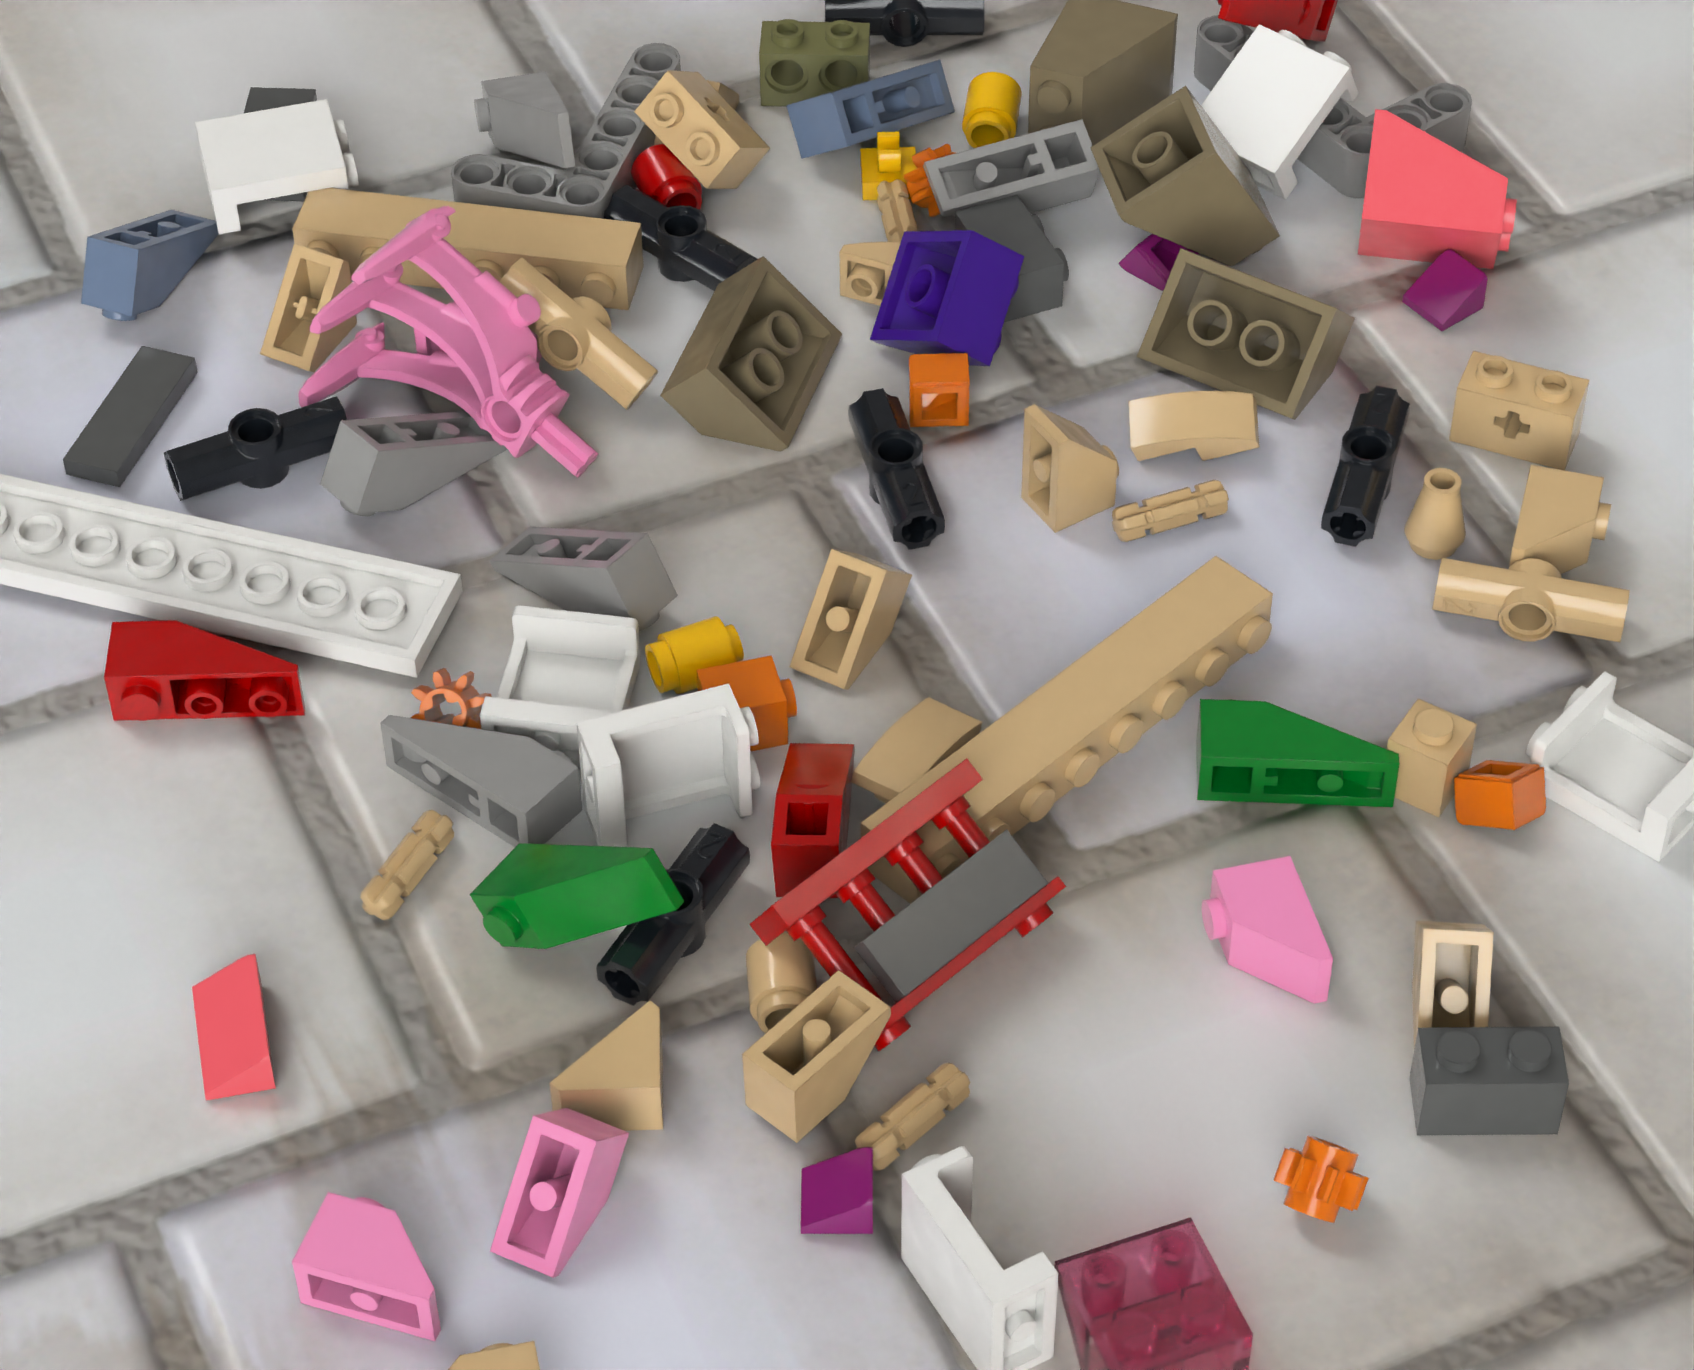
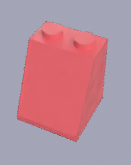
[1357,109,1517,269]

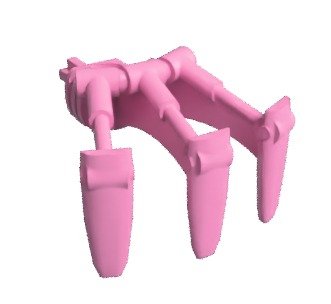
[299,206,599,478]

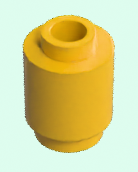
[962,72,1022,148]
[645,616,744,694]

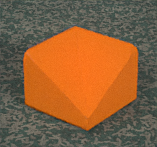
[909,353,970,427]
[1454,760,1546,830]

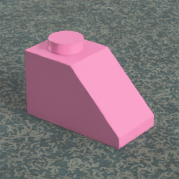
[1202,856,1333,1004]
[490,1108,629,1278]
[292,1192,441,1341]

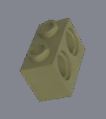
[759,19,870,106]

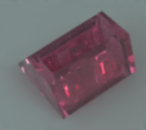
[1054,1217,1253,1370]

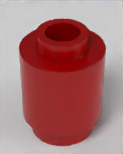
[631,144,702,210]

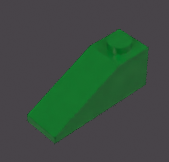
[1196,699,1400,807]
[469,843,684,949]

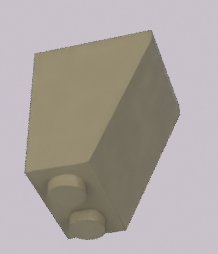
[1028,0,1178,145]
[1090,85,1280,266]

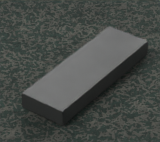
[63,346,198,487]
[854,829,1048,1002]

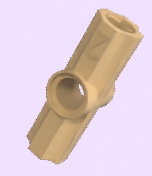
[499,257,658,410]
[1432,558,1630,642]

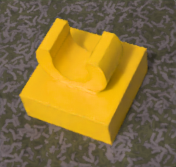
[860,132,917,200]

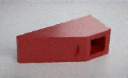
[1217,0,1338,42]
[104,620,305,721]
[771,743,855,898]

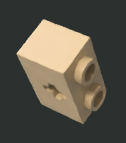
[634,70,770,189]
[1449,351,1589,470]

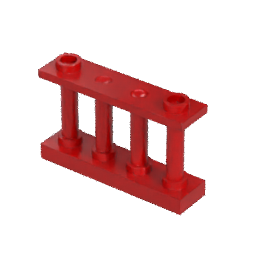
[749,758,1066,1051]

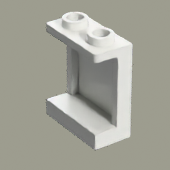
[1201,24,1359,200]
[195,99,359,235]
[480,605,641,770]
[1526,671,1694,862]
[576,683,760,847]
[901,1146,1059,1370]

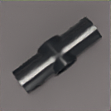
[825,0,984,47]
[604,185,757,291]
[1321,386,1410,547]
[848,388,945,550]
[164,396,347,501]
[596,823,750,1006]

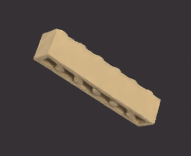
[292,188,644,310]

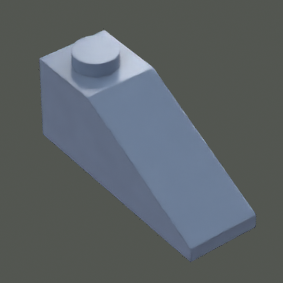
[786,60,955,159]
[81,210,219,321]

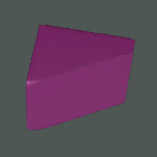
[1118,234,1201,291]
[1402,249,1488,331]
[801,1147,873,1234]

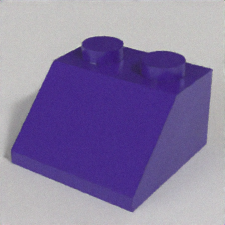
[870,230,1025,366]

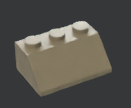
[1137,248,1355,420]
[660,256,842,452]

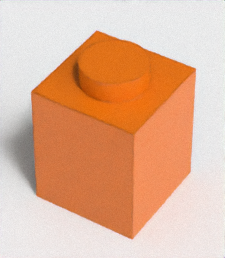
[697,655,797,751]

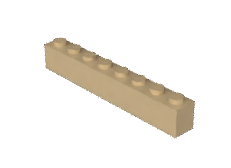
[861,556,1273,904]

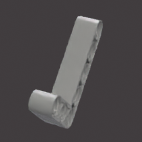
[1194,15,1472,198]
[451,43,681,219]

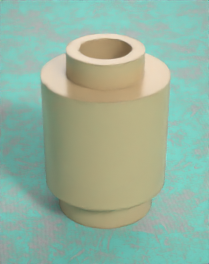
[746,932,817,1033]

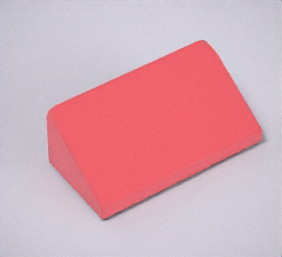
[192,954,276,1101]

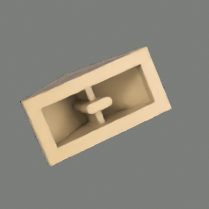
[260,244,357,372]
[549,1000,663,1131]

